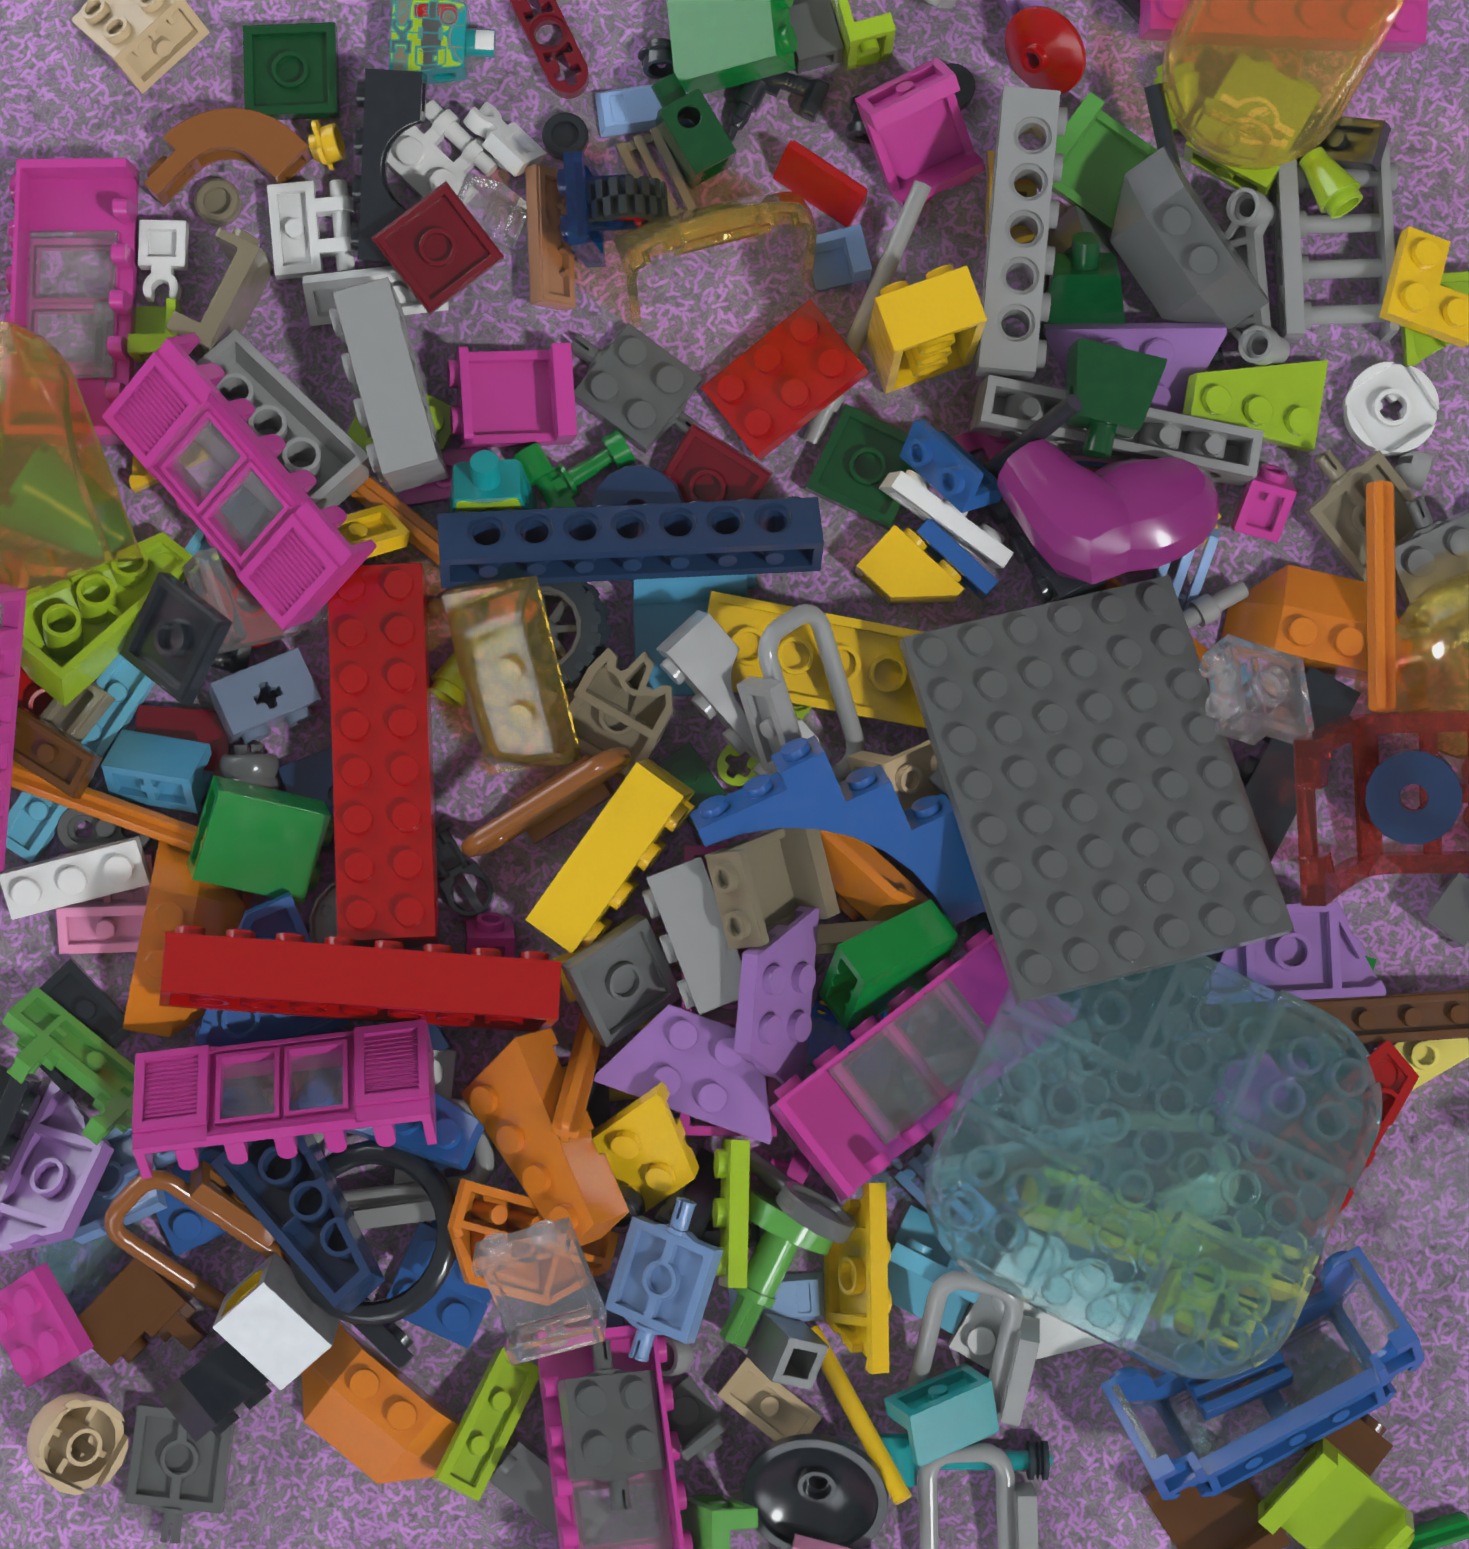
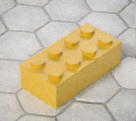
[866,264,987,394]
[525,759,695,954]

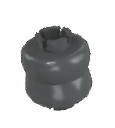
[219,744,280,791]

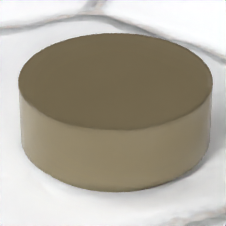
[194,178,243,227]

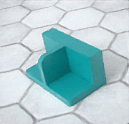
[884,1363,999,1467]

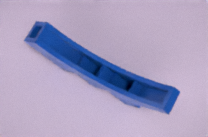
[689,735,986,925]

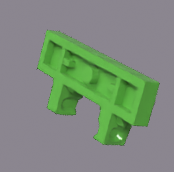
[1,986,135,1145]

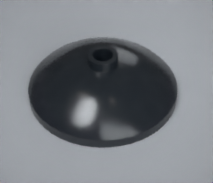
[743,1434,889,1549]

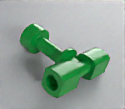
[513,430,636,509]

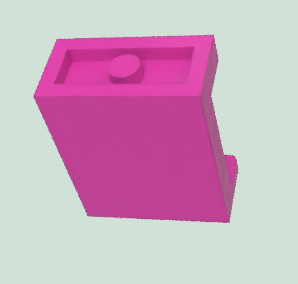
[855,57,986,208]
[447,343,577,448]

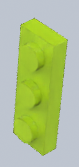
[712,1139,750,1288]
[432,1346,539,1502]

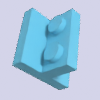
[888,1205,996,1335]

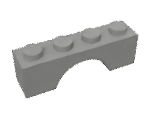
[656,610,831,776]

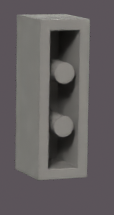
[641,857,742,1015]

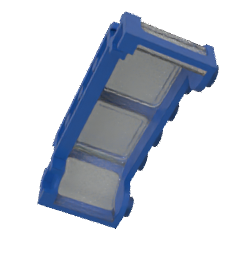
[1100,1245,1425,1500]

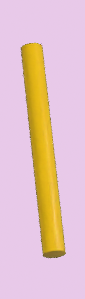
[811,1325,912,1505]

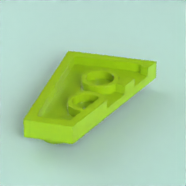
[1183,360,1328,452]

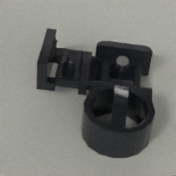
[435,822,494,917]

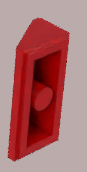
[773,140,868,227]

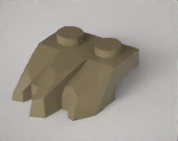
[554,647,673,776]

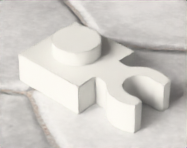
[463,102,547,177]
[138,220,189,302]

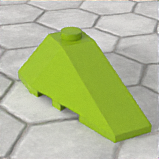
[21,532,198,707]

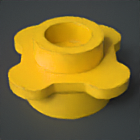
[308,119,346,171]

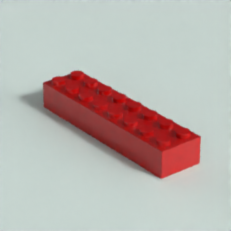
[328,563,440,948]
[159,925,562,1032]

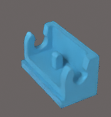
[101,729,214,814]

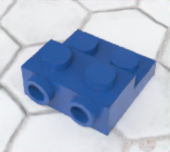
[386,1220,495,1349]

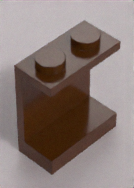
[1140,1437,1291,1549]

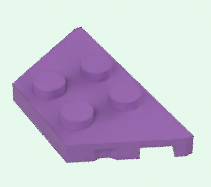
[1043,322,1227,414]
[1200,901,1386,1005]
[734,906,820,1086]
[594,1005,772,1145]
[0,1082,114,1255]

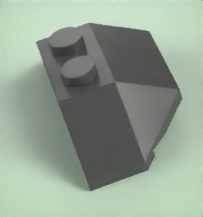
[1110,146,1270,329]

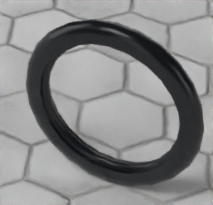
[288,1140,456,1326]

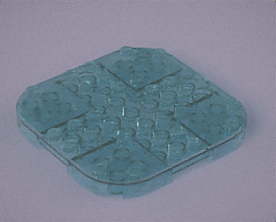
[925,956,1382,1379]

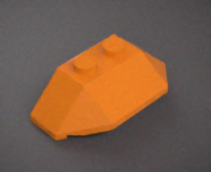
[1219,565,1412,690]
[820,830,943,922]
[122,841,245,1037]
[447,1179,620,1304]
[301,1321,460,1484]

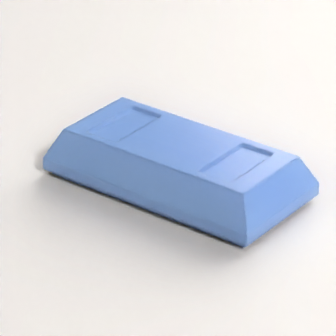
[595,84,692,137]
[728,1272,825,1325]

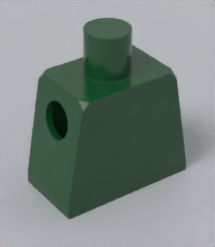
[651,73,737,189]
[1039,232,1125,342]
[1066,337,1167,459]

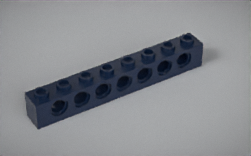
[437,496,824,588]

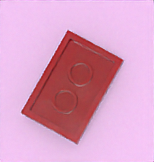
[701,299,869,461]

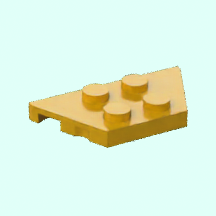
[591,1082,699,1213]
[824,1182,892,1374]

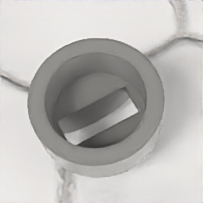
[1395,451,1433,491]
[661,1337,694,1376]

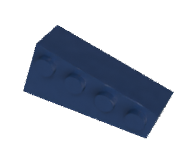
[210,1101,385,1314]

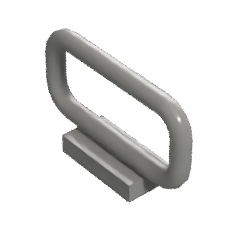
[737,604,865,783]
[313,1098,495,1230]
[907,1271,1040,1443]
[918,1442,1038,1549]

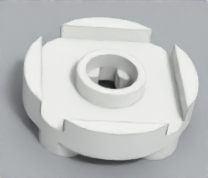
[1343,362,1439,457]

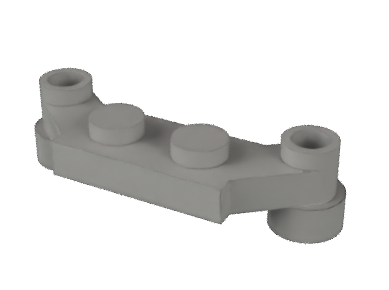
[1225,187,1290,366]

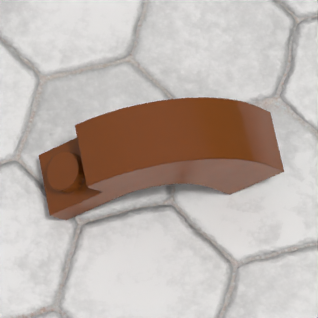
[144,108,313,207]

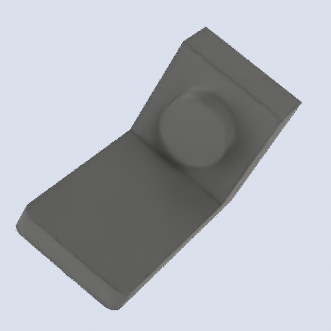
[667,1375,725,1461]

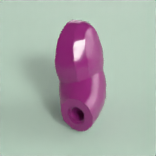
[997,439,1219,584]

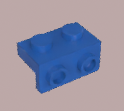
[899,419,1002,513]

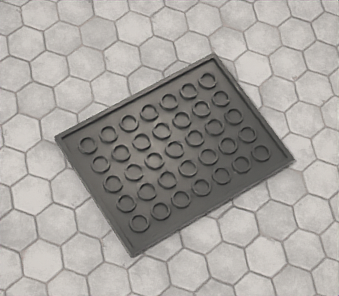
[899,575,1294,1006]

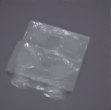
[1199,634,1316,748]

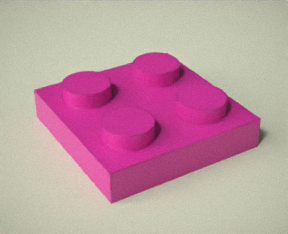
[0,1262,94,1388]

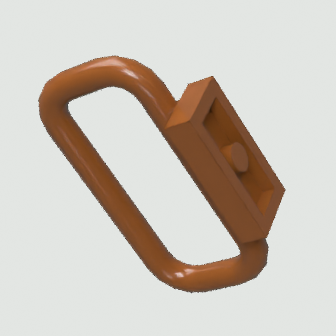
[461,747,632,857]
[104,1159,290,1312]

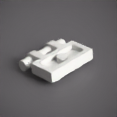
[387,100,499,203]
[267,179,358,280]

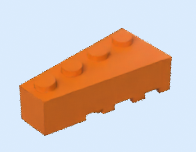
[460,1027,629,1252]

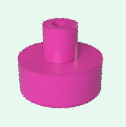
[771,1150,812,1185]

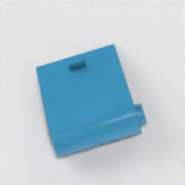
[632,574,756,696]

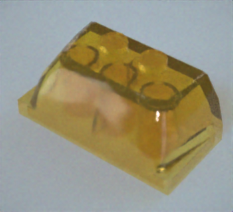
[442,575,581,775]

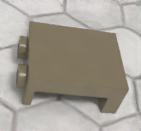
[166,228,274,358]
[705,828,840,949]

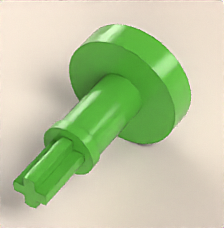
[719,1189,833,1348]

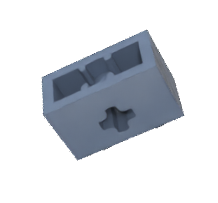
[208,648,322,745]

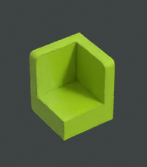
[127,298,183,362]

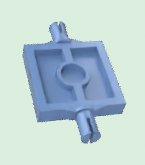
[73,1127,177,1245]
[604,1197,723,1362]

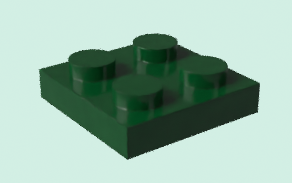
[243,22,340,120]
[805,404,917,530]

